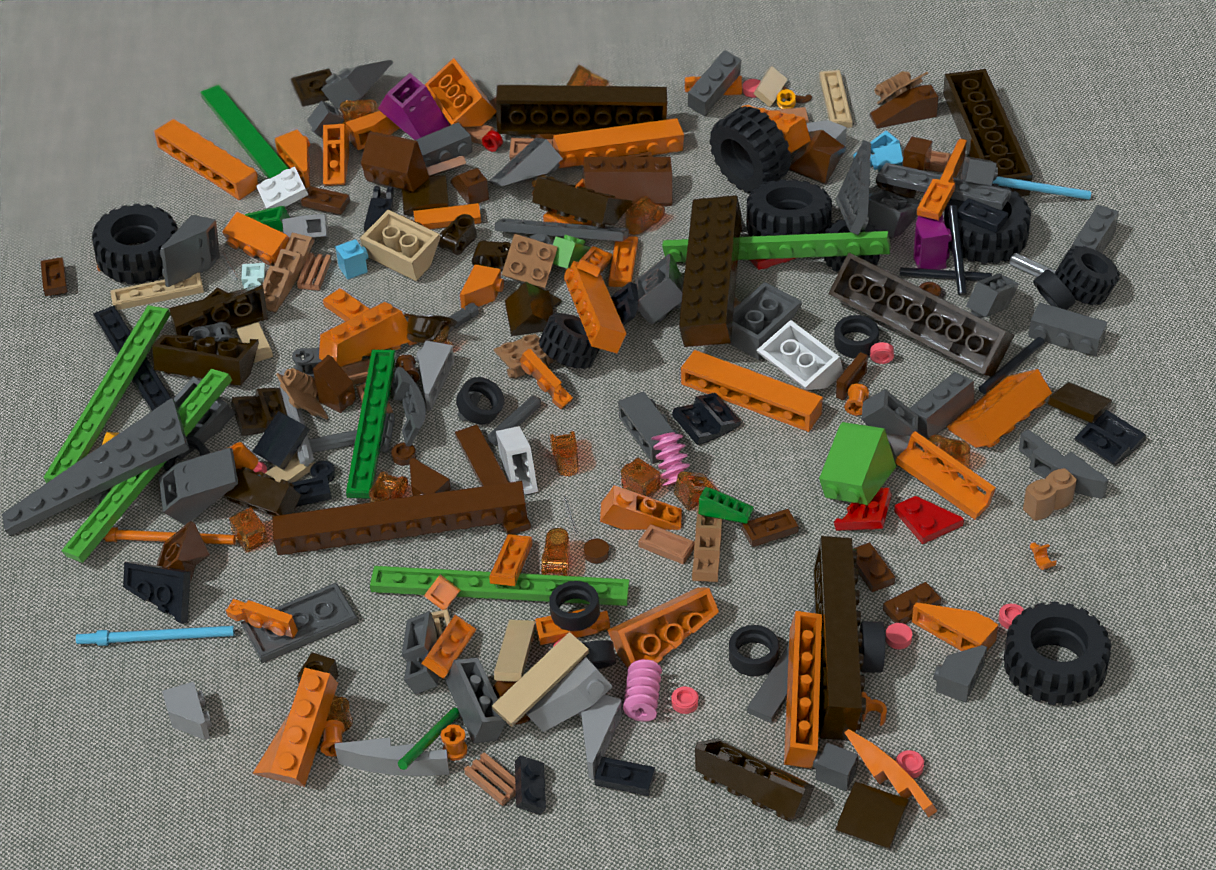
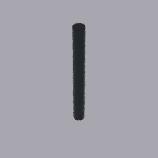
[948,205,967,295]
[900,267,992,281]
[979,337,1045,394]

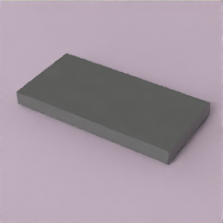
[241,582,358,663]

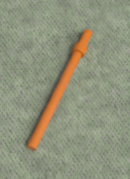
[103,527,236,545]

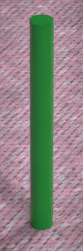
[398,707,460,770]

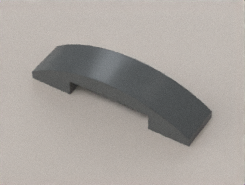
[390,367,426,447]

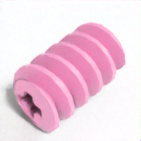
[651,432,692,486]
[623,660,662,722]

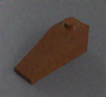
[870,84,938,129]

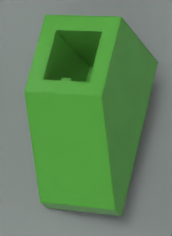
[553,235,591,269]

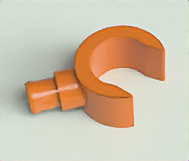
[1030,542,1057,570]
[861,692,887,726]

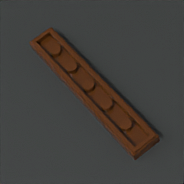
[455,425,531,535]

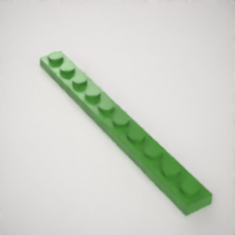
[662,231,891,262]
[43,305,170,483]
[61,369,232,563]
[370,566,630,606]

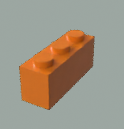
[222,212,289,265]

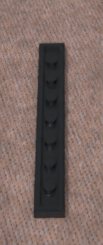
[93,306,171,412]

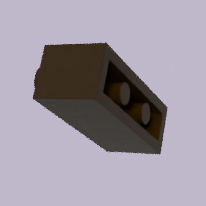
[223,467,301,516]

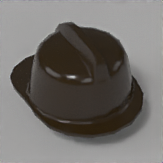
[404,313,457,344]

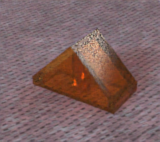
[567,64,609,86]
[673,471,718,511]

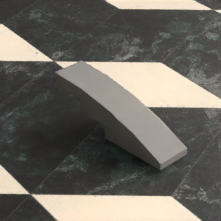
[335,737,450,776]

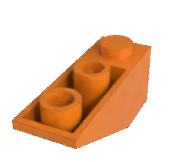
[345,111,400,150]
[600,485,682,530]

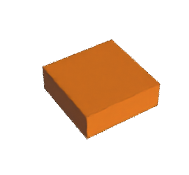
[424,574,461,610]

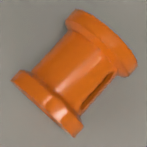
[844,384,869,416]
[321,720,345,757]
[441,724,468,761]

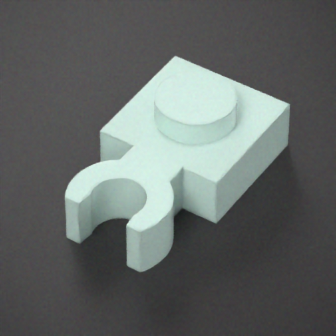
[241,263,266,289]

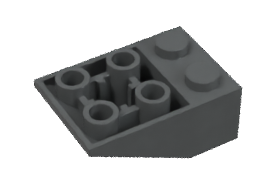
[160,215,220,287]
[159,447,238,525]

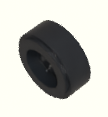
[310,461,336,483]

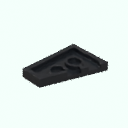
[123,561,191,624]

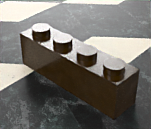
[532,177,633,228]
[169,285,268,336]
[152,335,259,386]
[695,738,815,821]

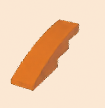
[844,729,937,817]

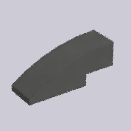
[401,611,439,694]

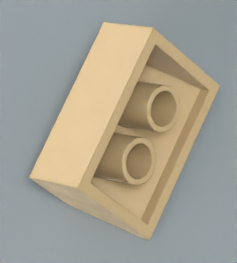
[360,210,440,281]

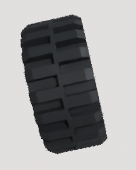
[709,106,791,193]
[746,179,832,237]
[944,183,1031,265]
[92,203,178,285]
[1003,601,1111,706]

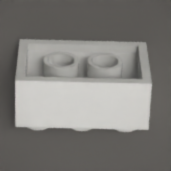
[757,320,844,390]

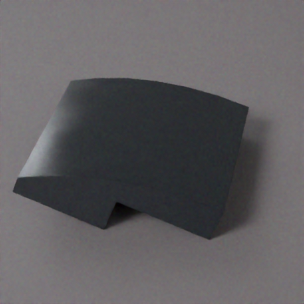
[611,282,638,326]
[672,393,741,445]
[1074,409,1146,466]
[252,411,310,470]

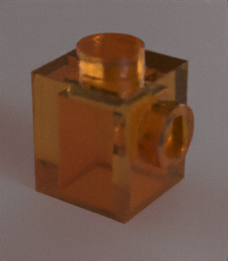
[621,457,660,497]
[229,507,268,553]

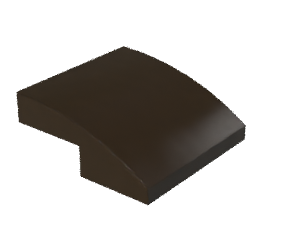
[402,175,449,215]
[231,388,287,436]
[835,781,909,851]

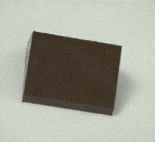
[505,282,554,336]

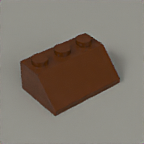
[361,131,430,191]

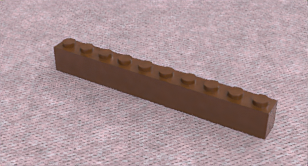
[272,481,528,555]

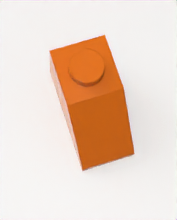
[460,265,504,309]

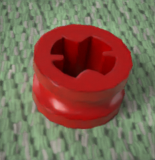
[482,130,503,152]

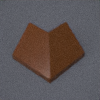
[789,130,846,185]
[156,521,210,583]

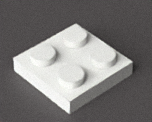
[257,166,308,209]

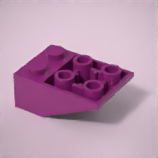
[378,73,450,140]
[913,192,951,270]

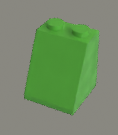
[819,422,896,505]

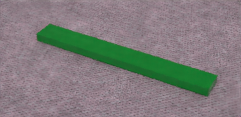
[200,84,289,179]
[346,350,396,499]

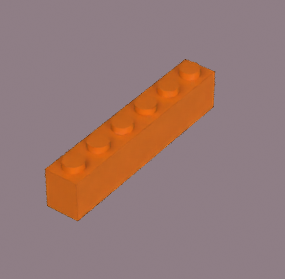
[553,118,684,168]
[154,119,258,200]
[564,261,627,353]
[681,350,823,432]
[784,611,822,768]

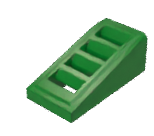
[245,206,290,232]
[698,487,754,524]

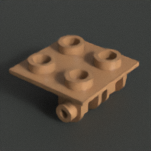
[874,71,928,104]
[501,234,558,289]
[493,334,553,379]
[276,368,328,419]

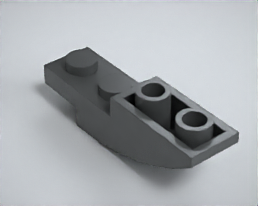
[1019,429,1108,499]

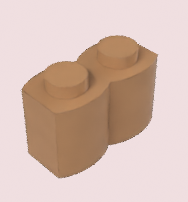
[1023,468,1077,521]

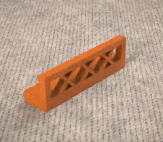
[895,431,996,520]

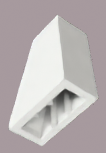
[496,426,538,495]

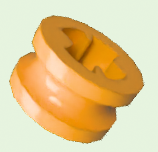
[777,89,796,109]

